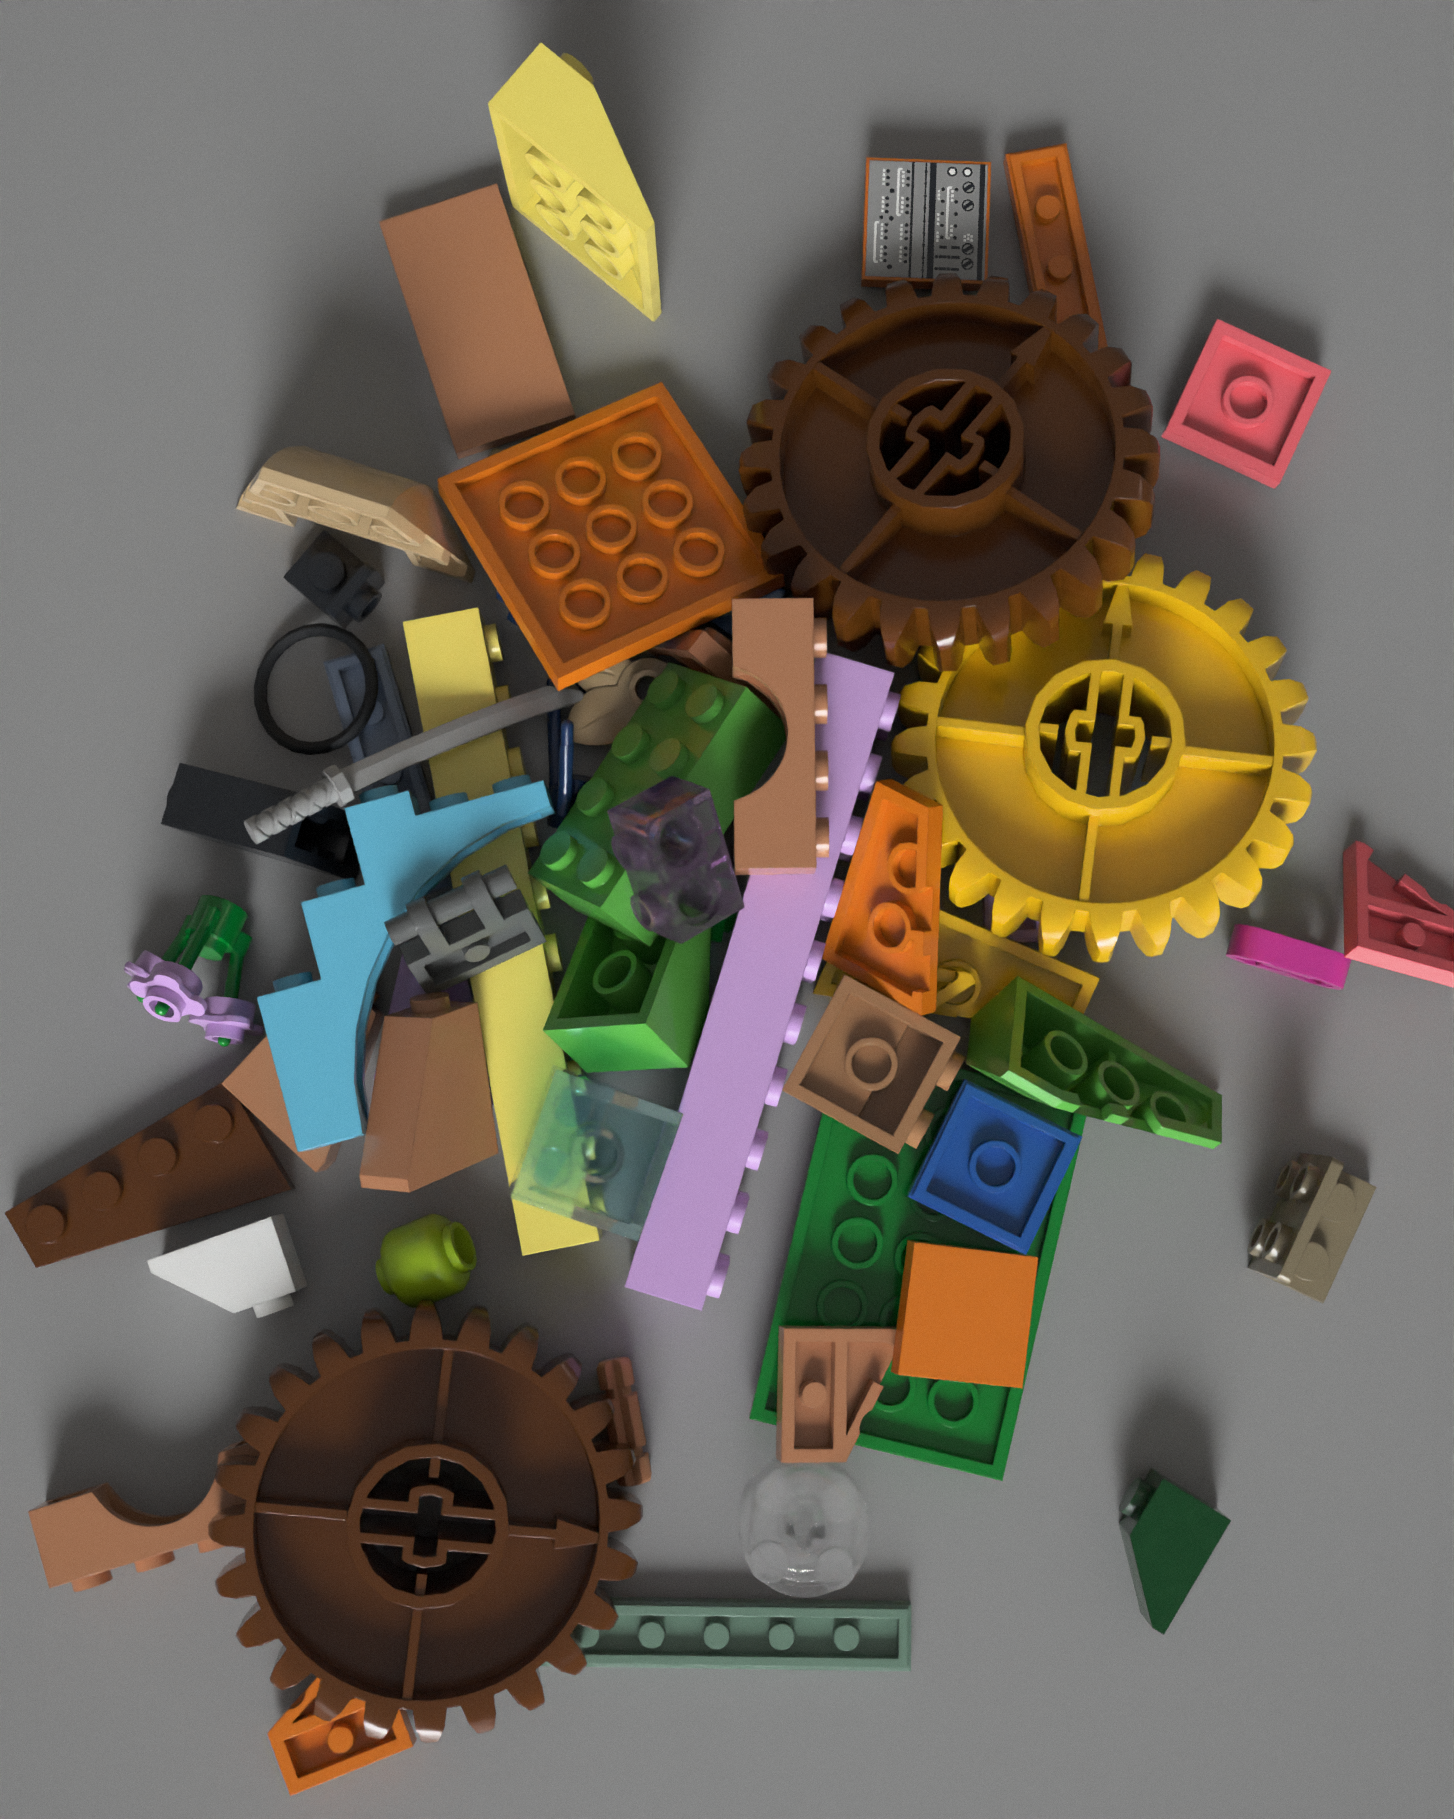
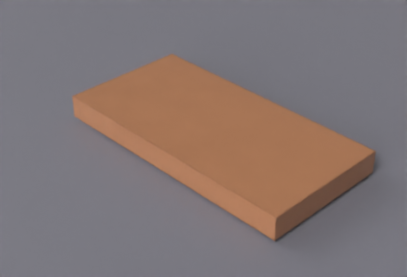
[379,183,576,459]

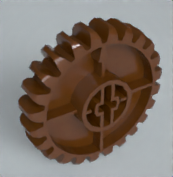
[738,273,1160,672]
[208,1300,643,1743]

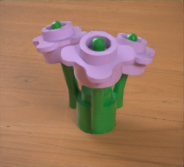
[124,895,264,1047]

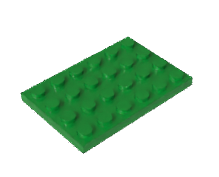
[749,1069,1086,1481]

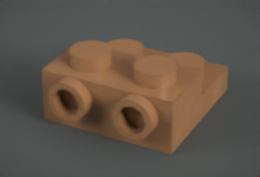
[782,975,966,1155]

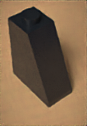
[161,763,360,880]

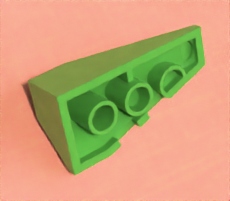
[966,976,1222,1149]

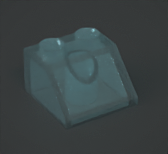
[509,1065,683,1242]

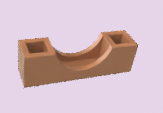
[732,598,829,875]
[28,1440,260,1592]

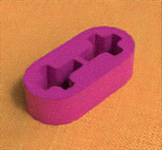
[1226,924,1352,990]

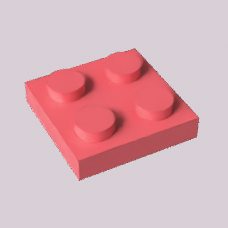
[1161,319,1331,489]

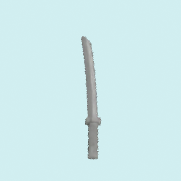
[244,686,583,844]

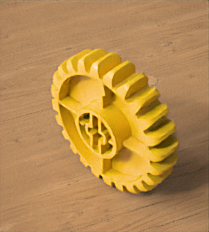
[891,553,1317,962]

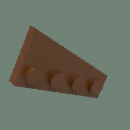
[5,1082,296,1268]

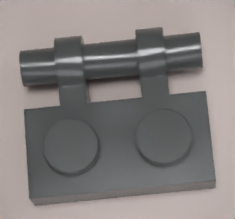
[384,864,547,994]

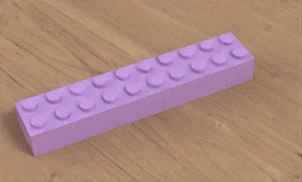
[625,653,901,1311]

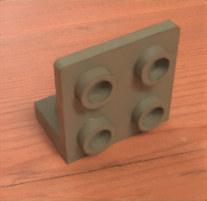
[1247,1153,1377,1304]

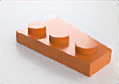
[822,779,943,1016]

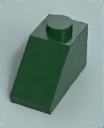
[1119,1468,1231,1635]

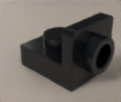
[283,530,385,629]

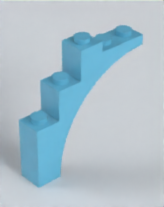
[257,775,555,1152]

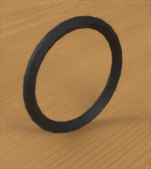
[254,623,378,755]

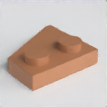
[776,1326,897,1463]

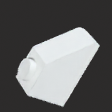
[147,1213,308,1318]

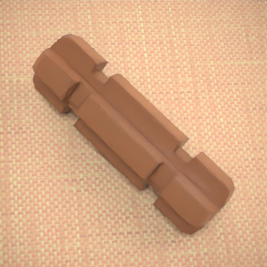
[596,1357,652,1487]

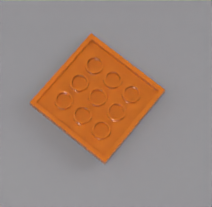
[437,382,785,691]

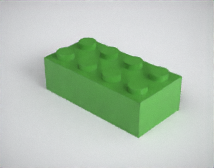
[528,662,786,947]

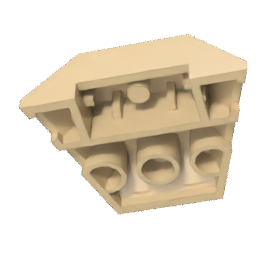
[236,446,476,583]

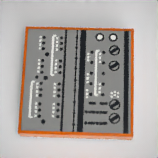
[861,157,991,291]

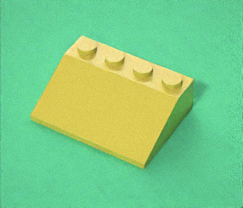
[488,43,662,322]

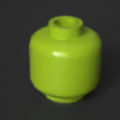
[375,1214,477,1308]

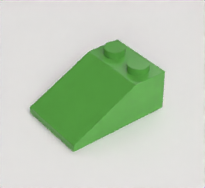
[543,861,713,1073]

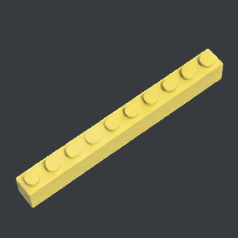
[403,607,612,1256]

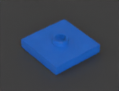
[906,1079,1082,1255]

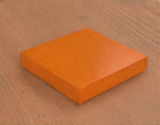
[891,1240,1038,1388]

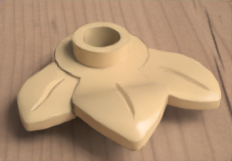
[568,658,667,746]

